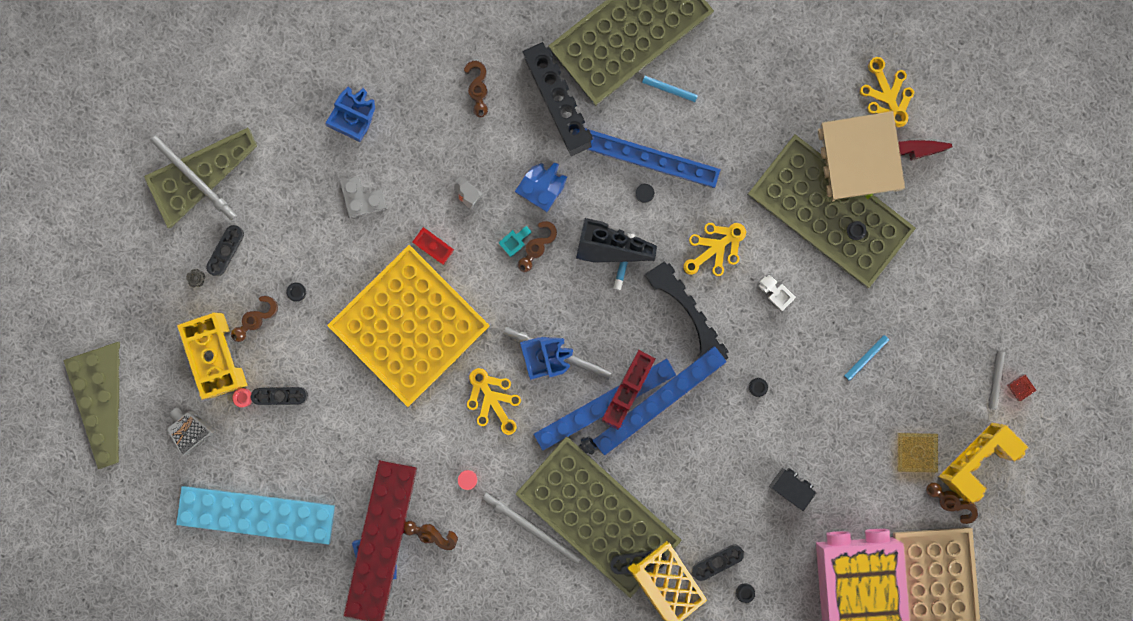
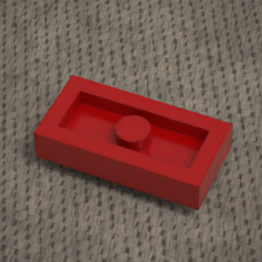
[412,227,454,265]

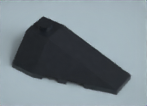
[576,218,657,263]

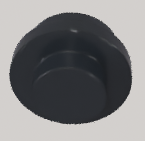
[847,221,867,240]
[748,378,768,397]
[580,436,597,455]
[736,583,755,603]

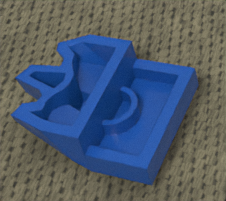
[326,87,375,142]
[515,163,567,213]
[520,337,573,380]

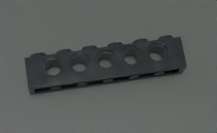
[522,42,593,157]

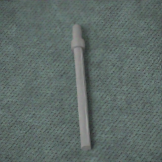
[150,136,237,221]
[503,327,612,379]
[482,493,581,564]

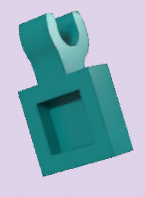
[498,226,532,257]

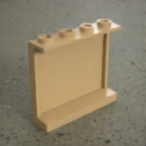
[818,111,905,201]

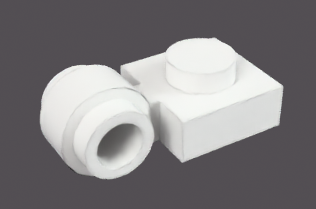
[758,275,796,311]

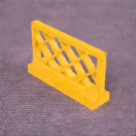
[628,541,707,621]

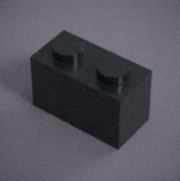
[769,468,817,511]

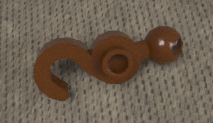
[464,61,488,117]
[518,221,557,272]
[231,296,278,342]
[926,482,978,524]
[403,521,458,550]

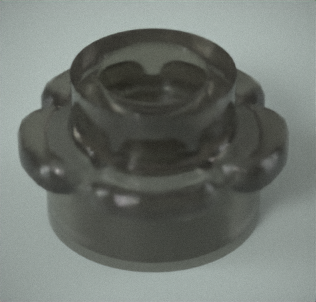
[186,269,205,287]

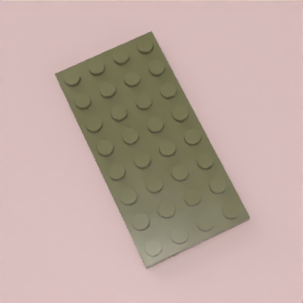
[548,0,714,106]
[747,134,916,289]
[515,436,682,598]

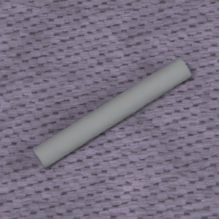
[989,351,1005,409]

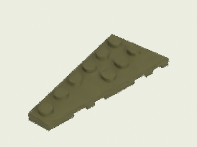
[144,128,258,228]
[63,342,120,469]

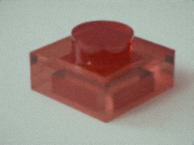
[1007,374,1037,401]

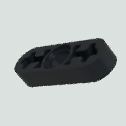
[206,225,244,276]
[251,387,308,405]
[692,544,744,581]
[610,549,666,575]

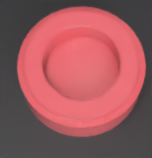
[232,388,252,407]
[458,470,477,490]

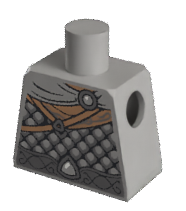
[168,407,217,456]

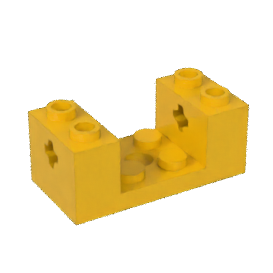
[177,312,248,399]
[938,423,1029,503]

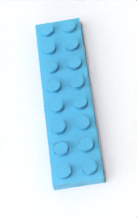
[176,486,335,544]

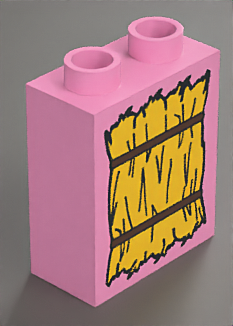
[816,529,910,621]

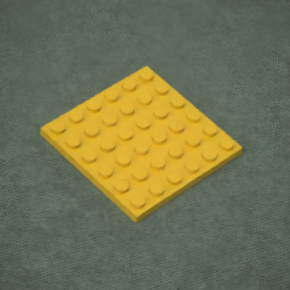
[327,245,490,407]

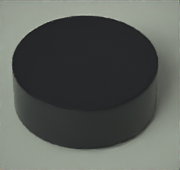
[635,184,655,203]
[286,282,306,302]

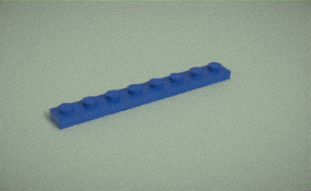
[572,128,721,188]
[593,346,727,456]
[534,358,676,450]

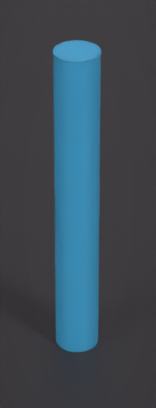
[642,76,698,102]
[844,335,889,381]

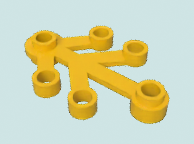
[859,57,914,128]
[683,223,746,277]
[467,368,521,435]

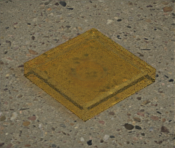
[898,433,938,472]

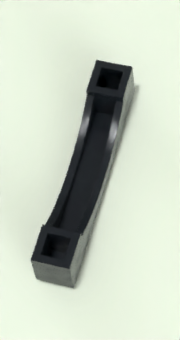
[645,261,729,360]

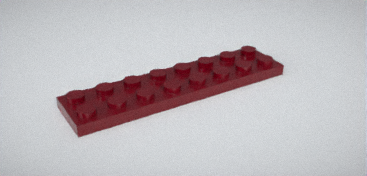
[343,460,417,621]

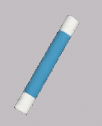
[613,233,635,290]

